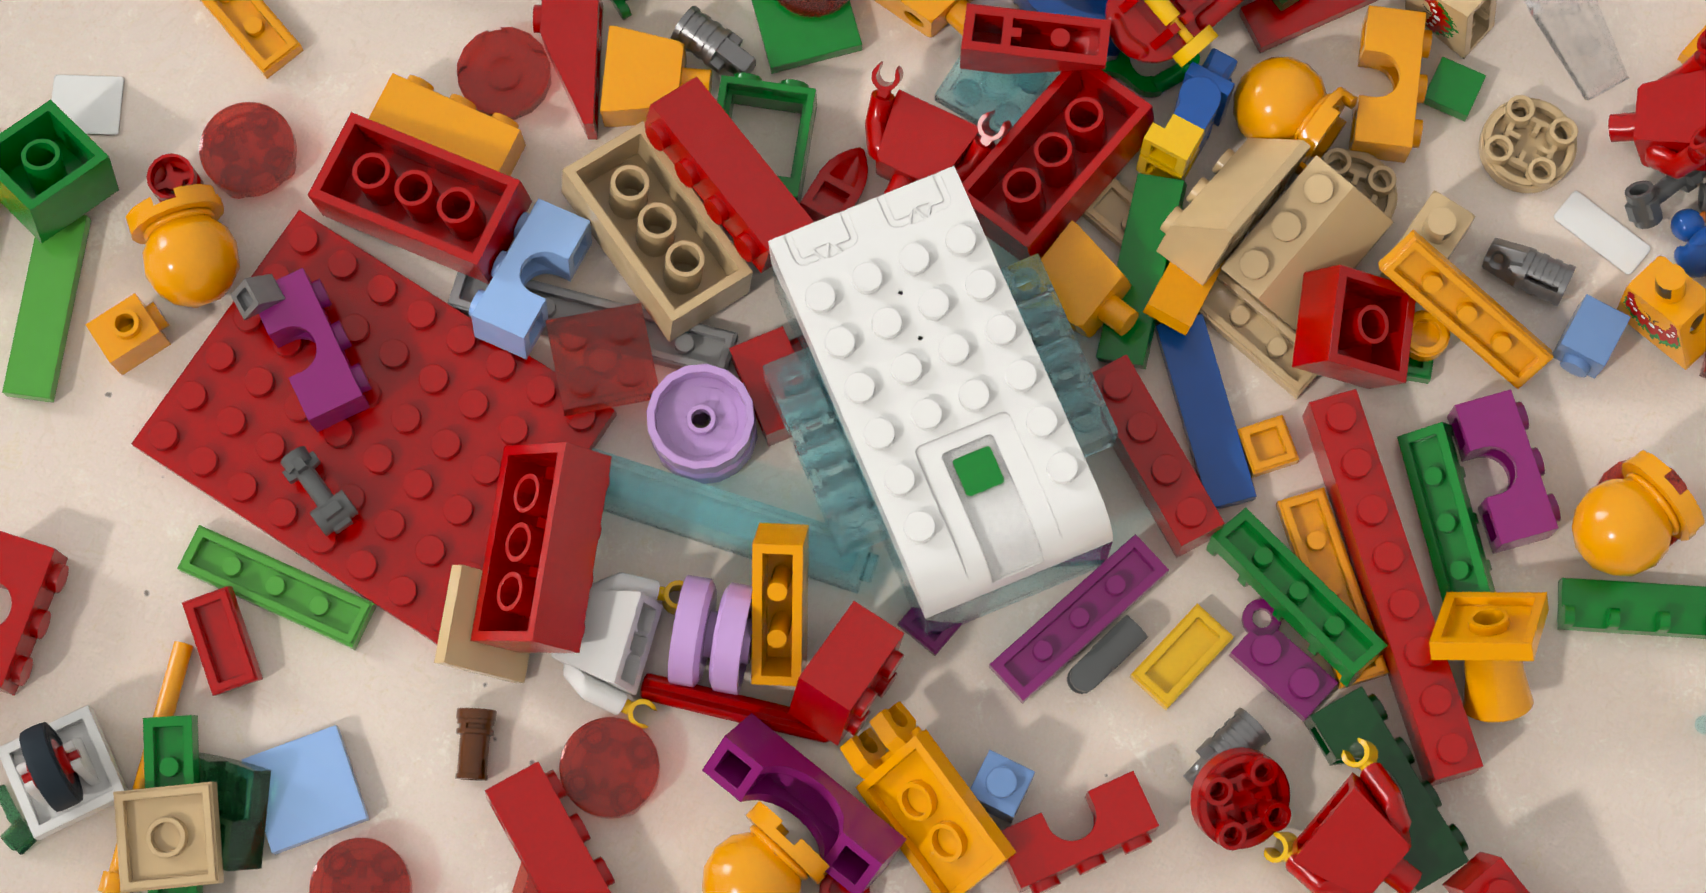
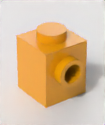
[85,293,171,375]

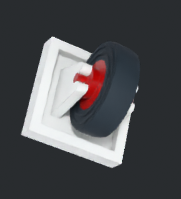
[0,705,128,840]

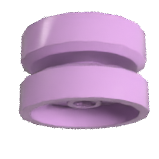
[646,364,758,484]
[668,575,752,695]

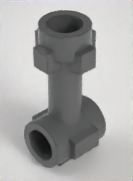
[1624,170,1706,229]
[280,446,359,536]

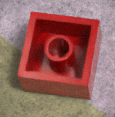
[1292,265,1416,389]
[788,601,905,746]

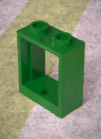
[717,72,817,204]

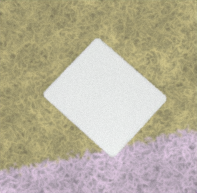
[52,74,124,135]

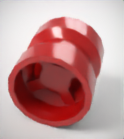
[146,153,204,202]

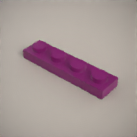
[989,534,1169,704]

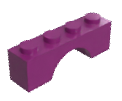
[702,713,907,893]

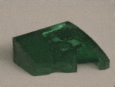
[199,752,271,871]

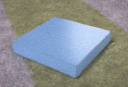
[241,725,370,855]

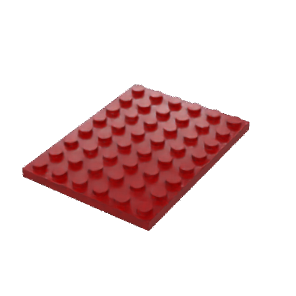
[131,210,617,645]

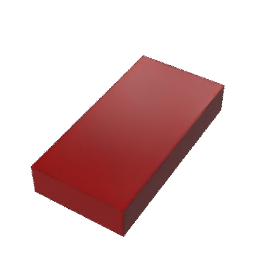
[182,586,263,696]

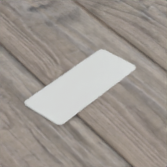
[1554,191,1650,275]

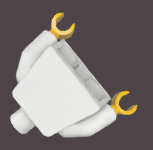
[551,573,684,729]

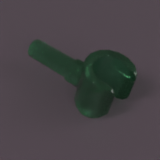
[0,785,37,855]

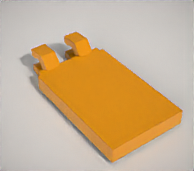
[840,701,1017,893]

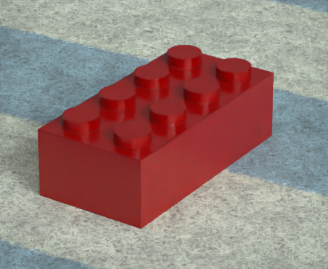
[962,69,1155,269]
[308,112,532,284]
[470,442,612,653]

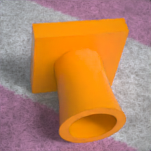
[1429,592,1549,722]

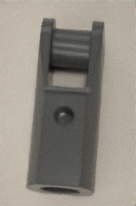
[1067,615,1148,694]

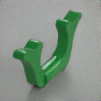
[1101,51,1200,98]

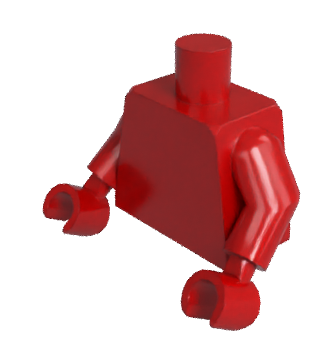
[1608,29,1706,179]
[865,61,1012,194]

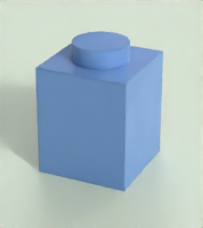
[1553,294,1631,379]
[970,750,1035,824]

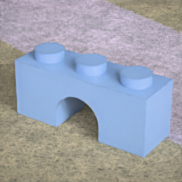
[469,198,592,360]

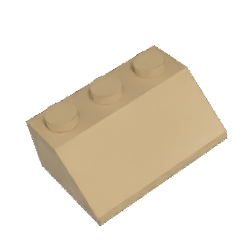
[1156,138,1311,286]
[1221,155,1394,331]

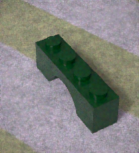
[1304,686,1469,893]

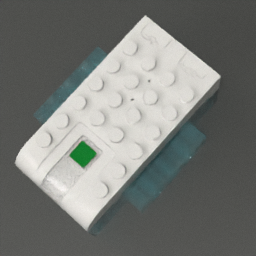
[762,166,1118,638]

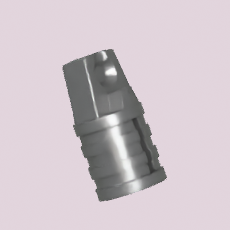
[671,5,756,74]
[1482,238,1576,307]
[1183,707,1271,787]

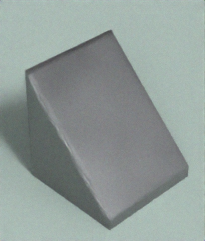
[231,274,285,320]

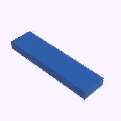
[1155,313,1257,510]

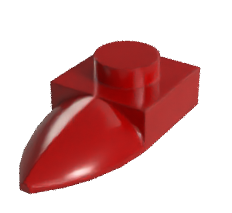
[800,147,868,222]

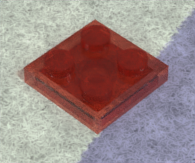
[545,303,658,417]

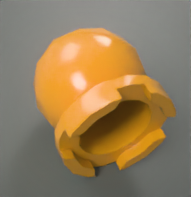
[1233,57,1358,175]
[126,184,240,308]
[1572,450,1705,577]
[702,801,830,893]

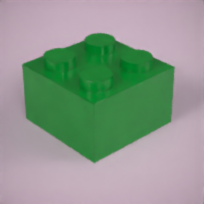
[0,99,119,243]

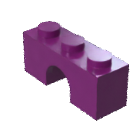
[259,268,372,432]
[1447,389,1561,554]

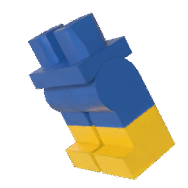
[1136,48,1238,180]

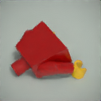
[1264,738,1422,893]

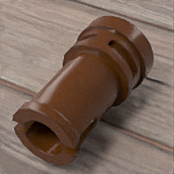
[455,708,497,781]

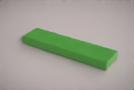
[2,215,91,403]
[177,525,377,650]

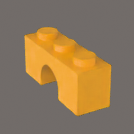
[1349,5,1432,163]

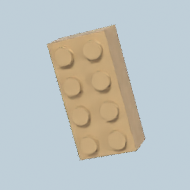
[561,121,753,342]

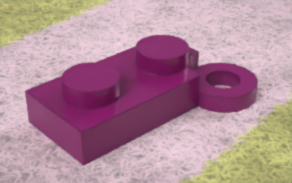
[1229,599,1338,722]

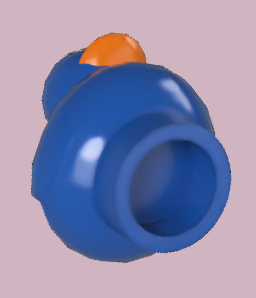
[1670,209,1706,278]

